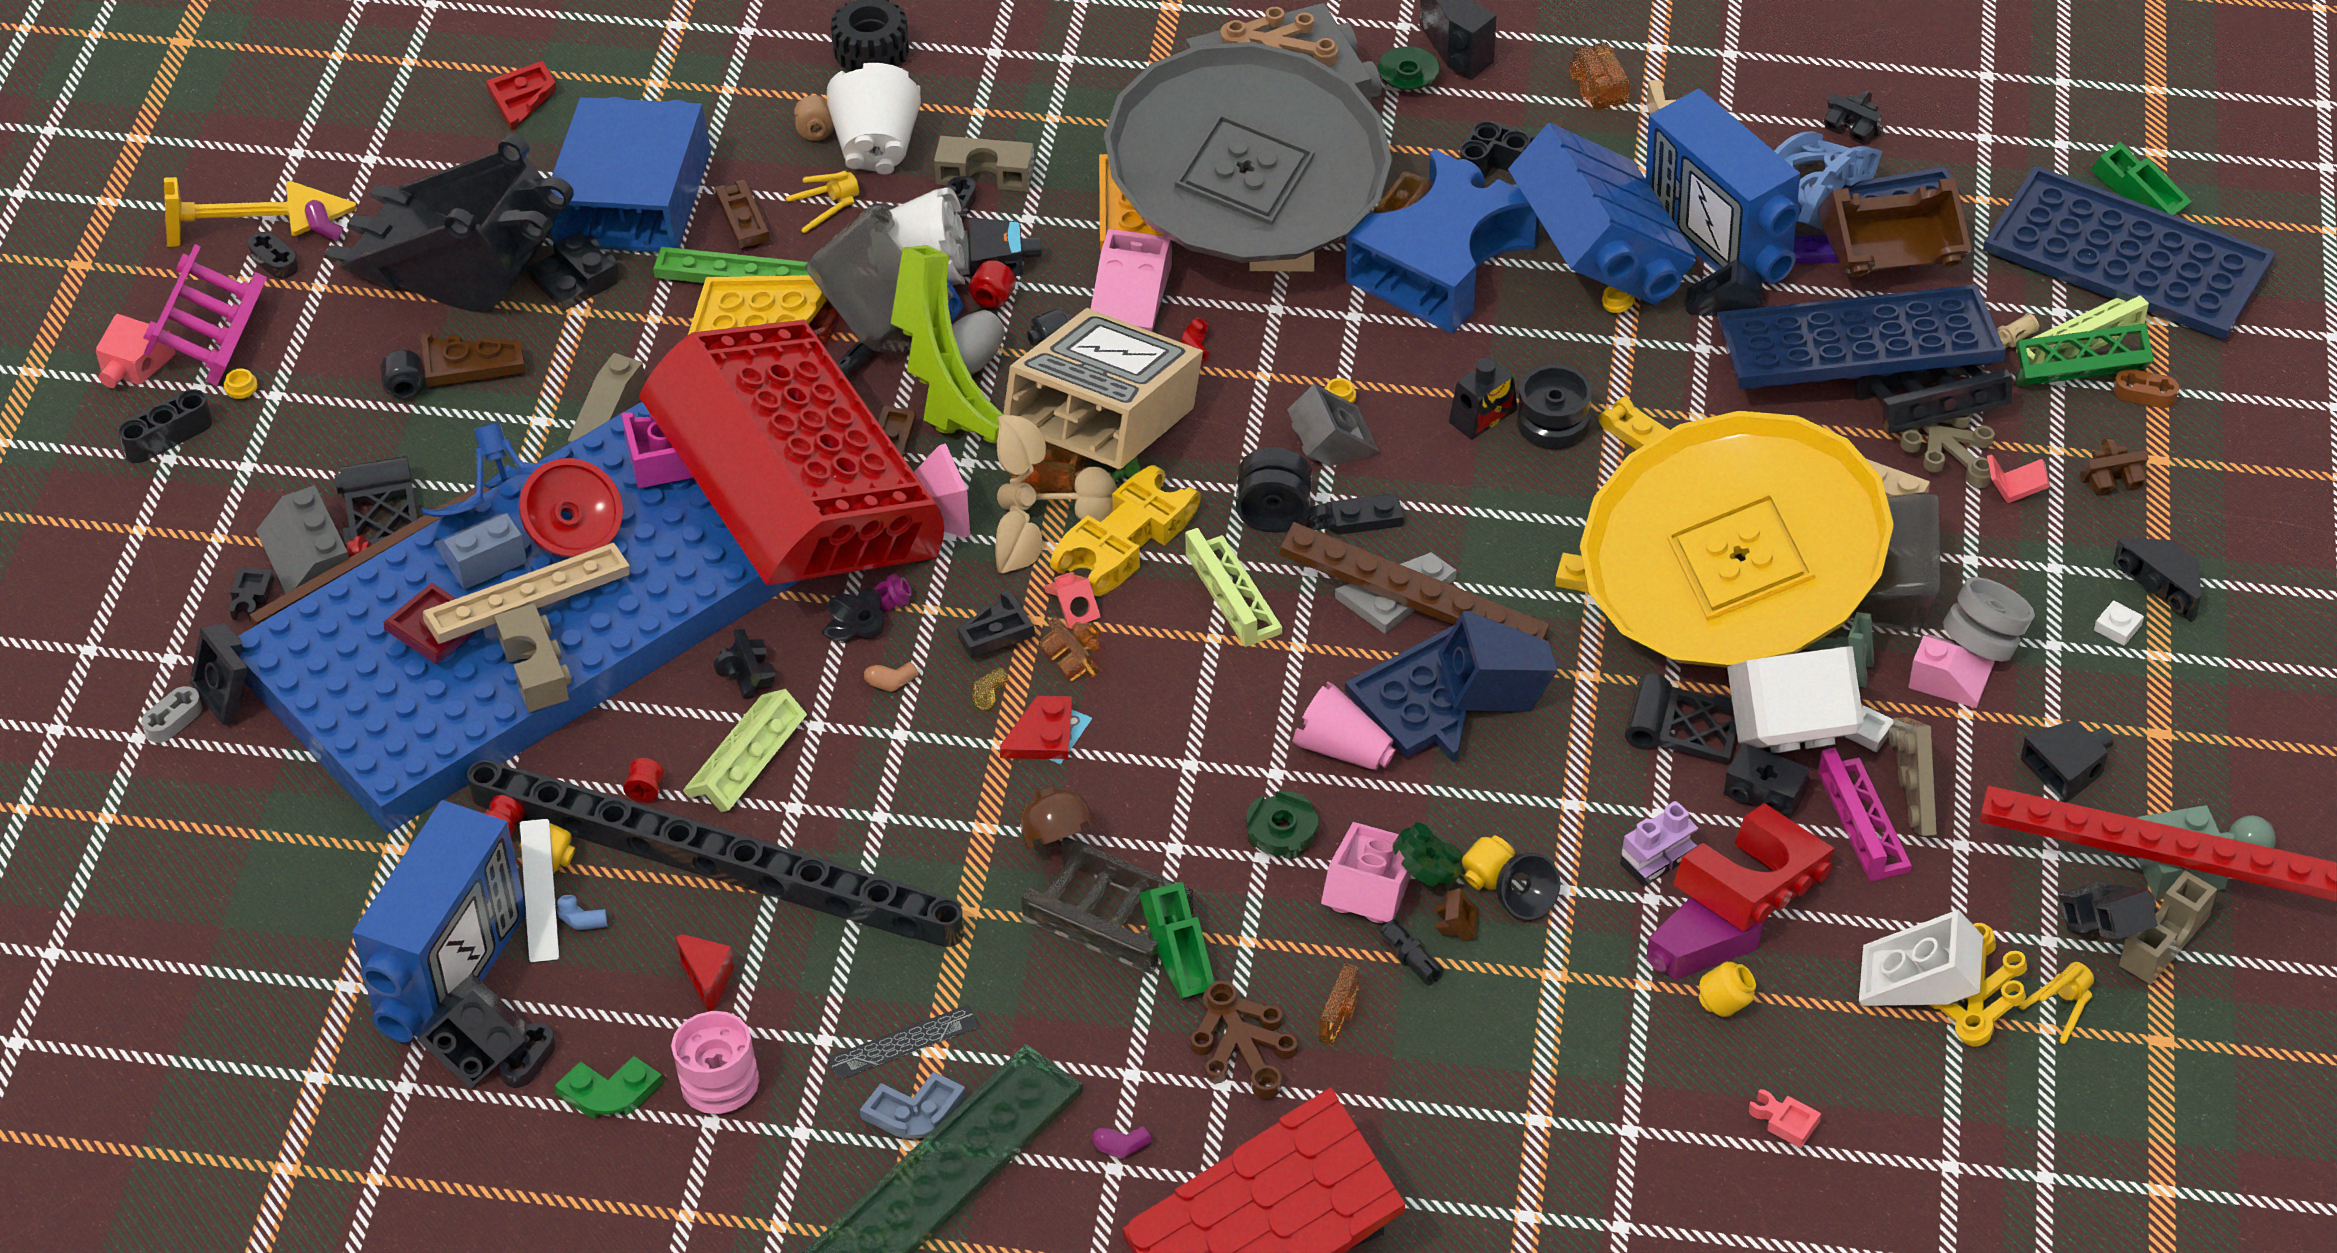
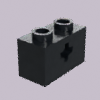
[1724,743,1810,820]

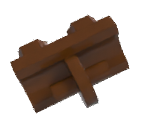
[2080,438,2149,495]

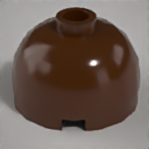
[1020,785,1095,849]

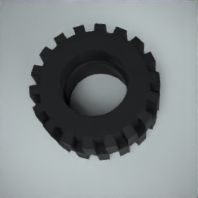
[831,0,909,72]

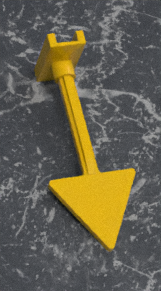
[164,177,356,247]

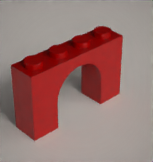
[1673,803,1835,932]

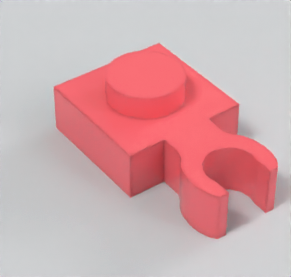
[1749,1089,1821,1148]

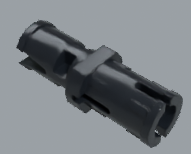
[1380,920,1444,986]

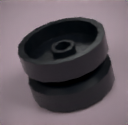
[1517,364,1592,449]
[1236,447,1312,533]

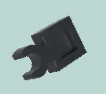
[229,567,275,621]

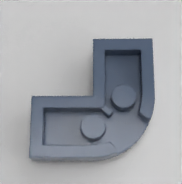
[860,1071,966,1139]

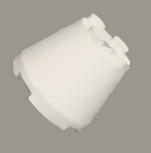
[827,63,921,174]
[868,187,971,285]

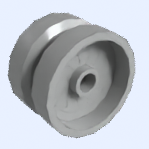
[1943,577,2035,662]

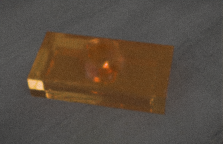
[1319,963,1359,1046]

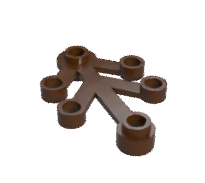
[1191,981,1297,1100]

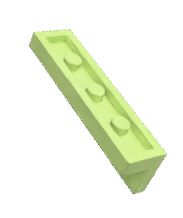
[2016,296,2149,365]
[1185,528,1282,647]
[683,689,807,812]

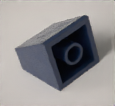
[1438,611,1558,711]

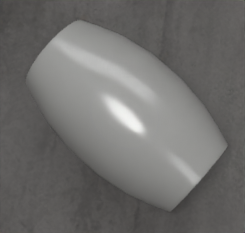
[952,310,1005,376]

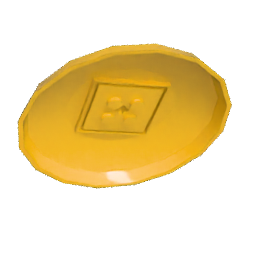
[1580,411,1894,668]

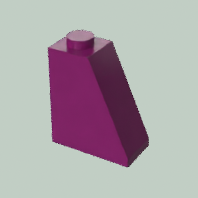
[1646,897,1762,980]

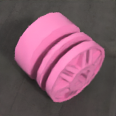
[671,1011,760,1114]

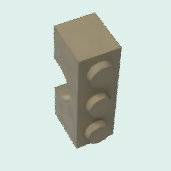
[934,136,1035,192]
[494,603,572,713]
[2119,870,2217,985]

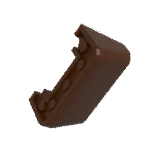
[1817,178,1972,277]

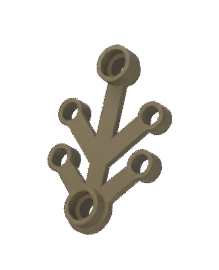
[1900,414,1995,488]

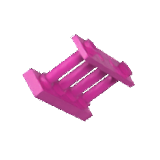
[143,244,267,386]

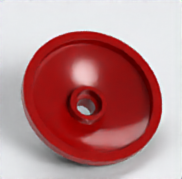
[519,458,623,558]

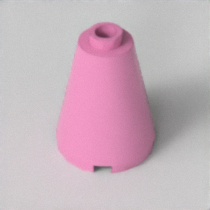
[1292,681,1396,771]

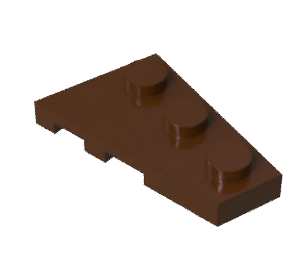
[420,332,525,387]

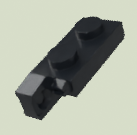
[1307,493,1404,535]

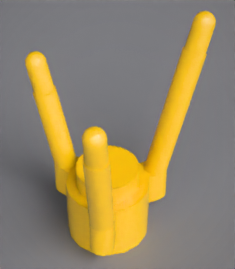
[786,170,859,234]
[2019,962,2094,1044]

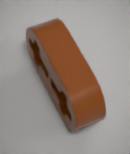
[2113,369,2179,408]

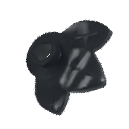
[822,588,885,641]

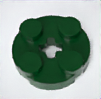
[1246,791,1319,859]
[1393,822,1463,889]

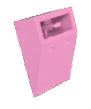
[1091,229,1172,332]

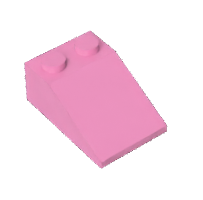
[1321,822,1411,923]

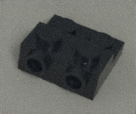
[527,231,618,312]
[189,623,247,725]

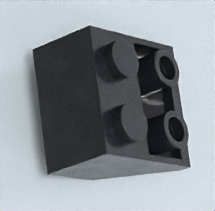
[417,973,526,1089]

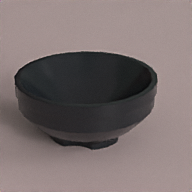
[1496,853,1560,920]

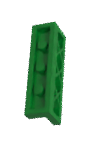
[2015,323,2154,387]

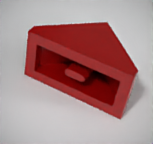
[675,934,734,1012]

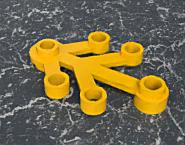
[1929,923,2027,1047]

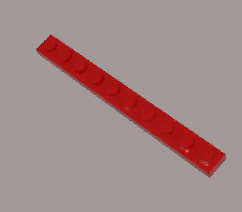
[1980,786,2337,902]

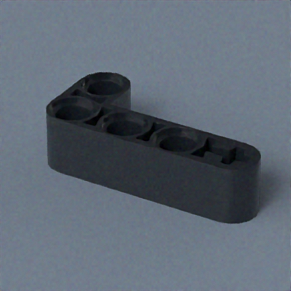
[1459,121,1536,178]

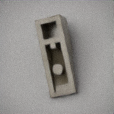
[568,353,646,444]

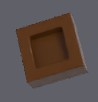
[1435,888,1478,942]

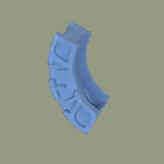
[1775,131,1883,230]

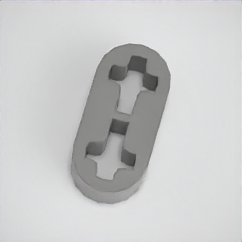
[141,686,202,743]

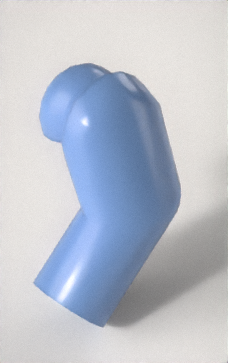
[556,895,608,930]

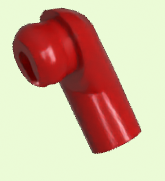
[1181,318,1209,363]

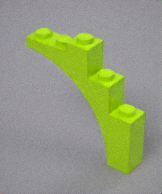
[891,245,1003,443]

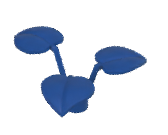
[421,422,574,517]

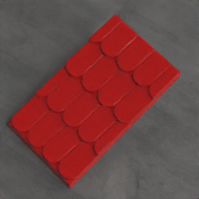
[1123,1087,1405,1253]

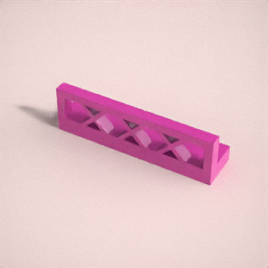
[1818,747,1912,882]

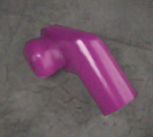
[305,200,344,241]
[1092,1126,1152,1159]

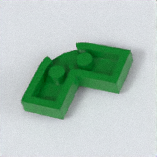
[555,1056,663,1119]

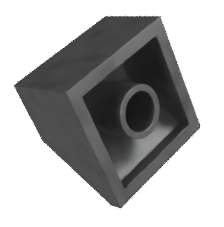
[1287,384,1380,466]

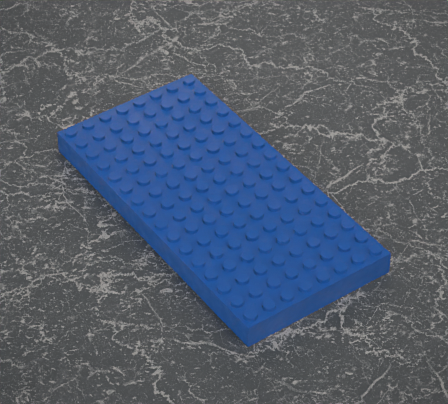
[238,402,801,834]

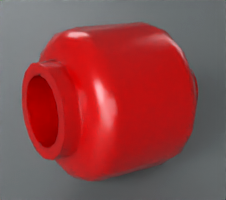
[969,261,1016,309]

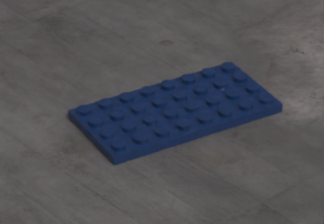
[1983,165,2276,340]
[1717,285,2005,390]

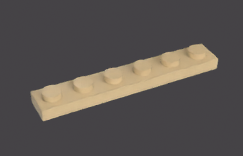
[423,543,630,644]

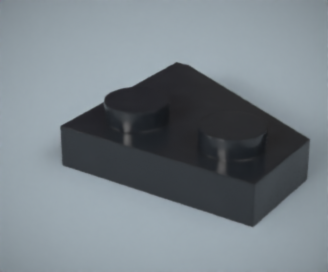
[957,589,1036,658]

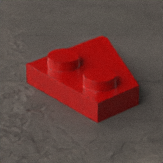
[486,61,556,130]
[1000,696,1072,760]

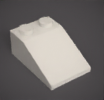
[1859,909,1983,1006]

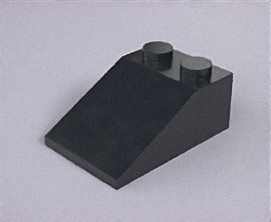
[1420,0,1497,80]

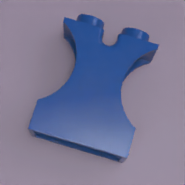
[1345,149,1539,334]

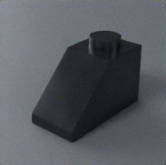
[1686,259,1762,317]

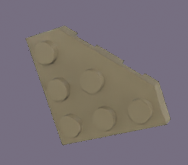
[1889,717,1937,836]

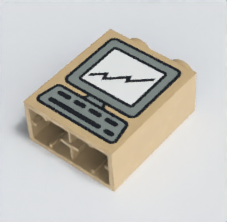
[1003,308,1203,469]

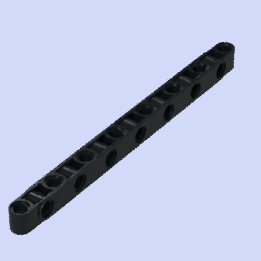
[467,760,964,947]

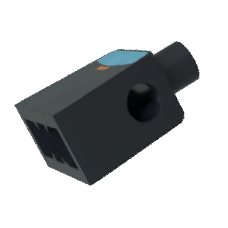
[969,218,1042,277]

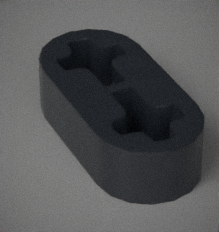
[248,232,298,279]
[499,1022,555,1088]

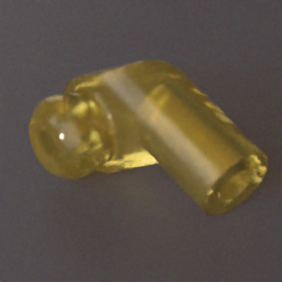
[972,667,1009,710]

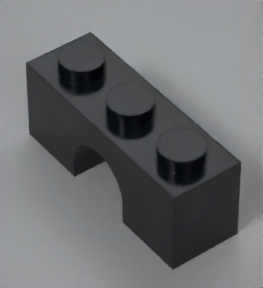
[2058,882,2158,939]

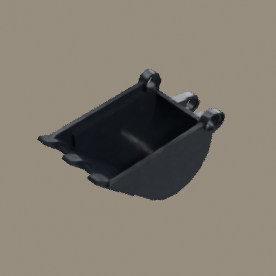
[324,134,574,311]

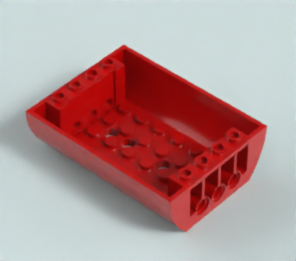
[639,319,944,586]

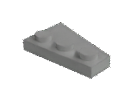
[1335,552,1456,634]

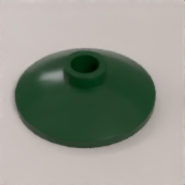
[1378,46,1439,90]

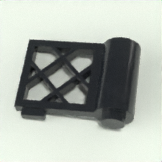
[334,456,418,547]
[1625,673,1736,765]

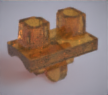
[1039,616,1101,681]

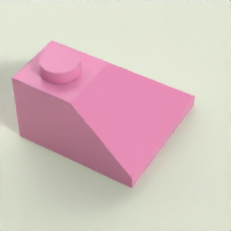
[914,443,970,538]
[1909,634,1995,708]

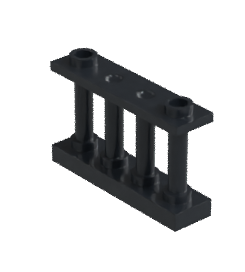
[1855,364,2012,434]

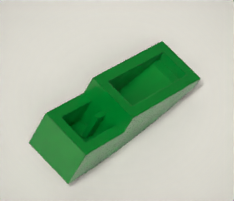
[2090,141,2192,215]
[1139,882,1214,998]

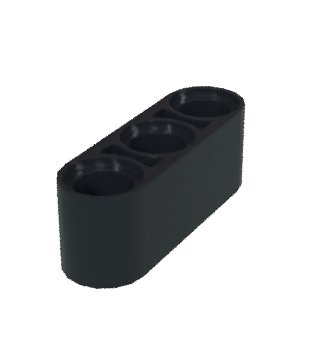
[118,389,212,463]

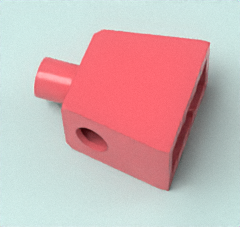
[96,314,176,388]

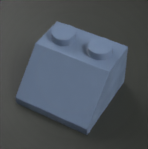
[434,513,527,590]

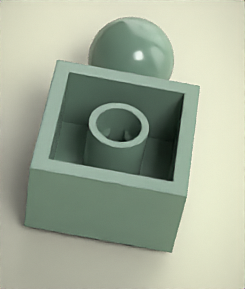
[2136,805,2276,900]

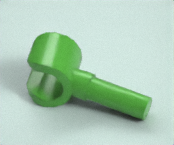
[1110,457,1140,482]

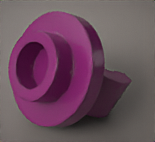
[876,574,912,611]

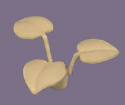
[995,415,1118,573]

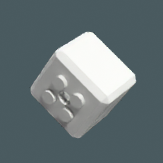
[1727,646,1864,754]

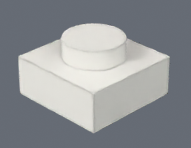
[2094,600,2144,646]
[1845,706,1894,752]

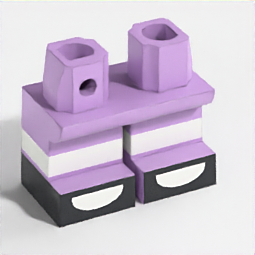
[1620,801,1698,887]

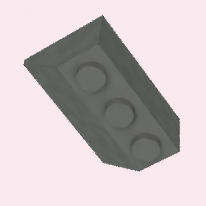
[256,485,349,594]

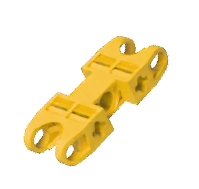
[1050,465,1201,596]

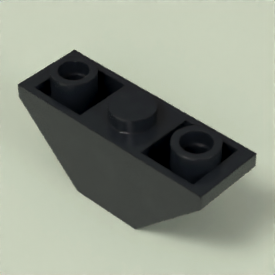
[2113,537,2201,622]

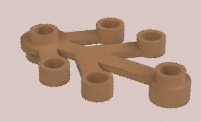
[1220,7,1338,67]

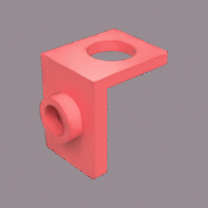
[1987,454,2050,504]
[1044,572,1100,628]

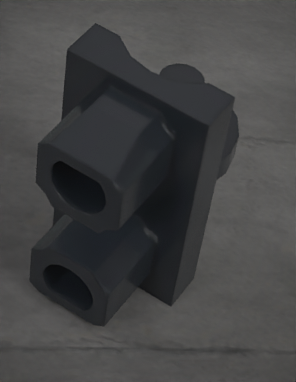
[1824,91,1883,145]
[713,629,776,699]

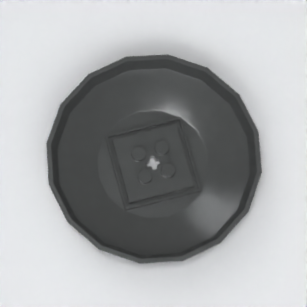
[1104,42,1392,263]

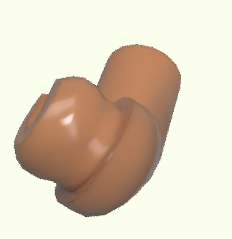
[864,662,919,692]

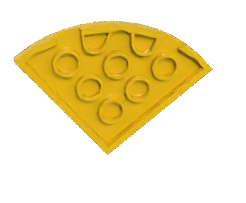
[688,275,832,335]

